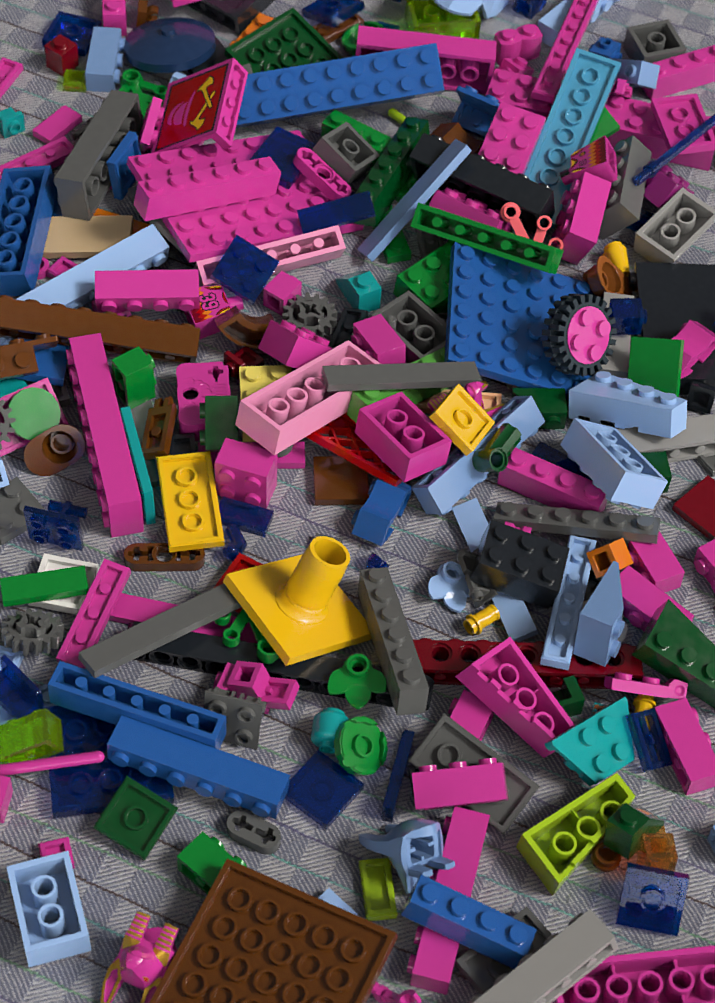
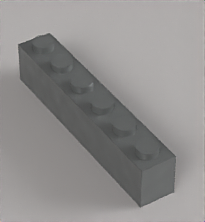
[357,567,429,716]

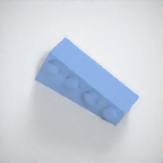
[569,371,687,439]

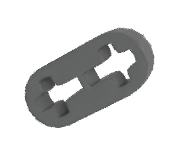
[227,810,281,855]

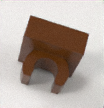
[136,0,159,28]

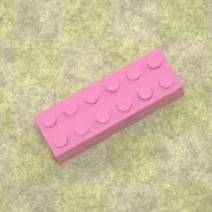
[235,340,381,455]

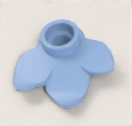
[427,561,470,613]

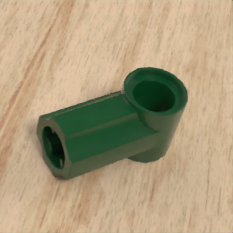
[472,423,522,472]

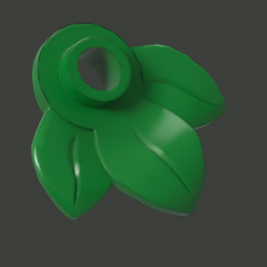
[328,654,386,710]

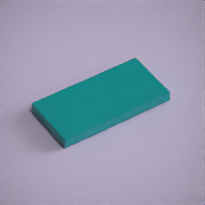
[120,406,156,525]

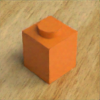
[586,538,633,579]

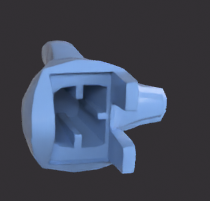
[359,818,455,894]

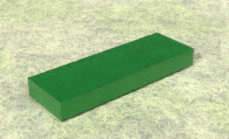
[0,565,89,607]

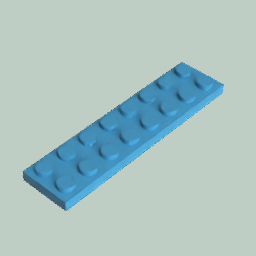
[524,48,621,229]

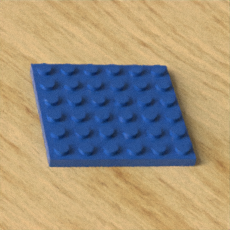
[444,242,593,401]

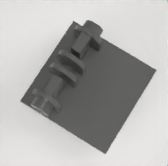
[203,686,267,750]

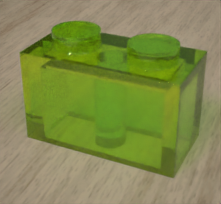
[0,708,64,764]

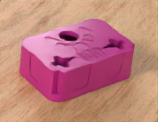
[176,361,231,441]

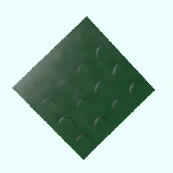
[224,7,343,73]

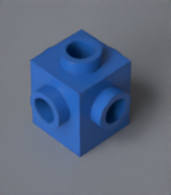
[588,37,622,59]

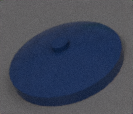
[124,17,216,73]

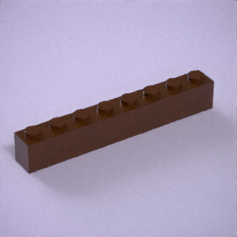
[0,295,200,364]

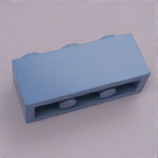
[85,27,126,92]

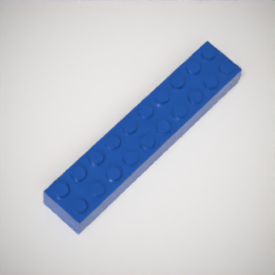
[236,43,444,128]

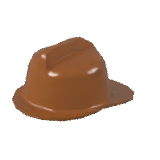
[583,255,633,297]

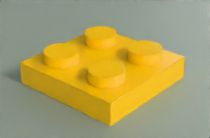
[429,384,495,456]

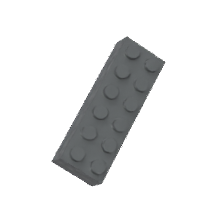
[54,90,143,221]

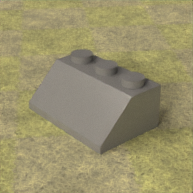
[633,187,715,263]

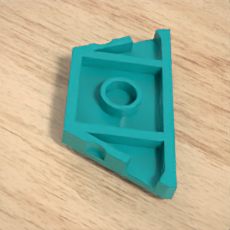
[544,696,635,786]

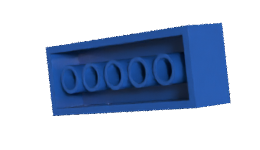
[0,165,57,297]

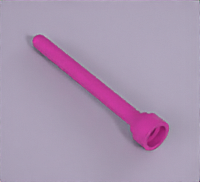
[0,751,105,776]

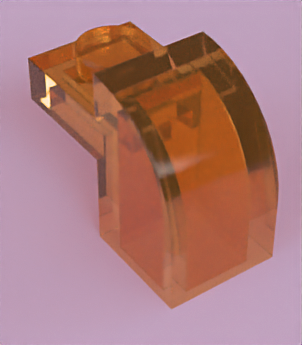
[636,826,678,877]

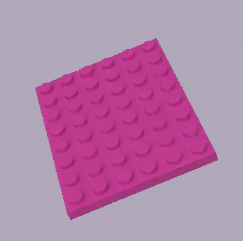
[127,130,364,263]

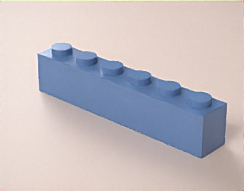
[411,396,545,516]

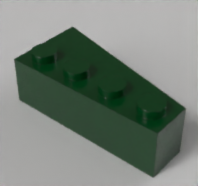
[632,599,715,709]

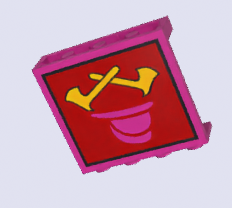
[151,58,248,153]

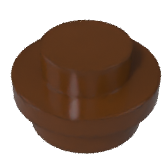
[590,842,621,872]

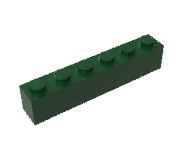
[351,117,430,227]

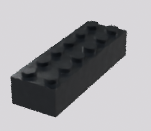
[409,133,555,233]

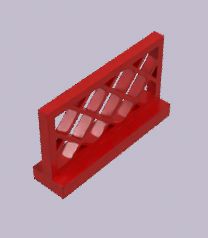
[306,412,403,486]

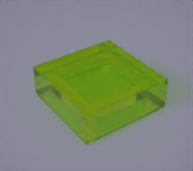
[62,69,87,93]

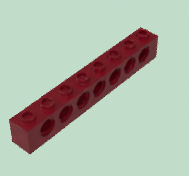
[412,638,643,689]

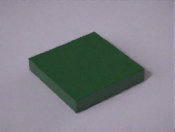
[93,776,178,861]

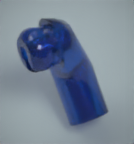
[223,524,247,561]

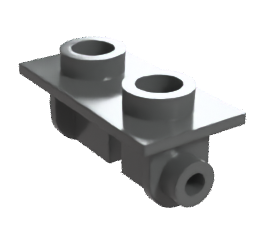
[456,547,498,608]

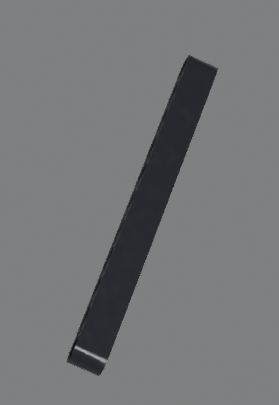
[127,622,434,711]

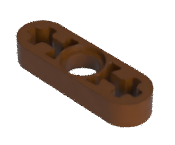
[124,543,205,572]

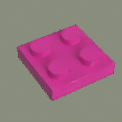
[138,96,165,154]

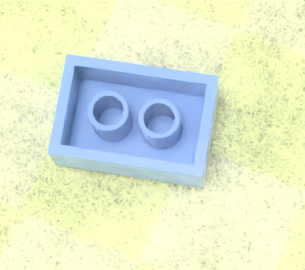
[6,851,92,967]

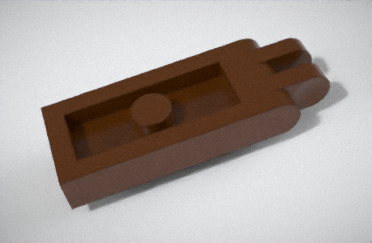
[141,396,177,460]

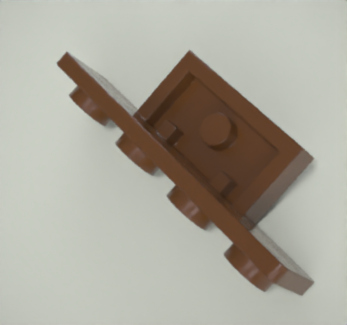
[0,334,59,380]

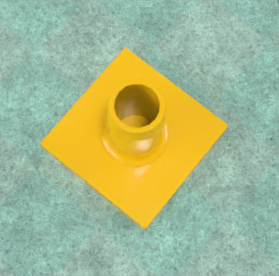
[223,536,372,666]

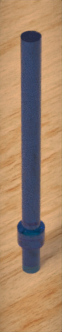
[632,114,715,186]

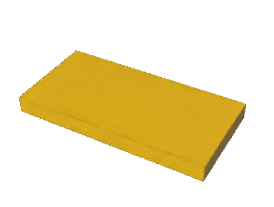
[156,451,225,553]

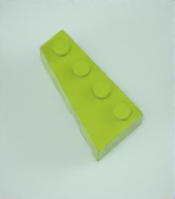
[516,773,636,896]

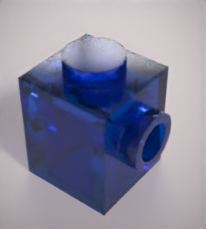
[608,298,647,335]

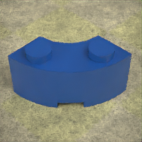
[351,478,413,546]

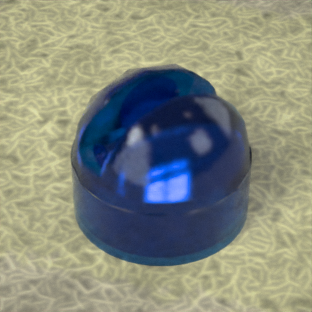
[365,552,390,569]

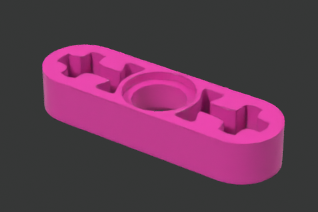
[293,147,352,204]

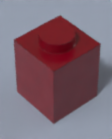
[44,34,79,77]

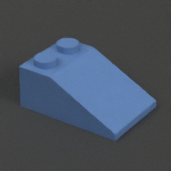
[573,561,625,667]

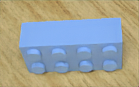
[561,418,668,509]

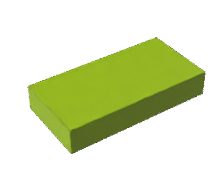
[358,857,397,921]

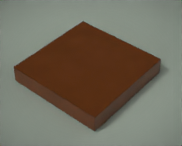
[313,456,369,505]

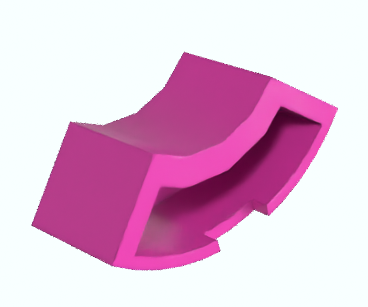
[672,320,715,379]

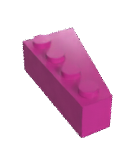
[455,637,575,758]

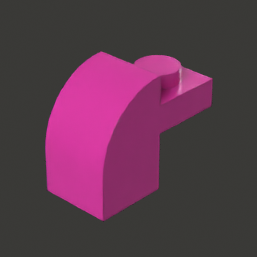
[227,661,300,714]

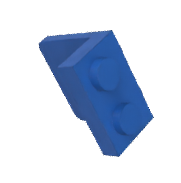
[451,86,500,139]

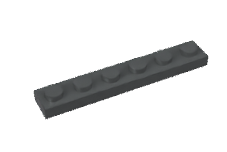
[493,502,661,544]

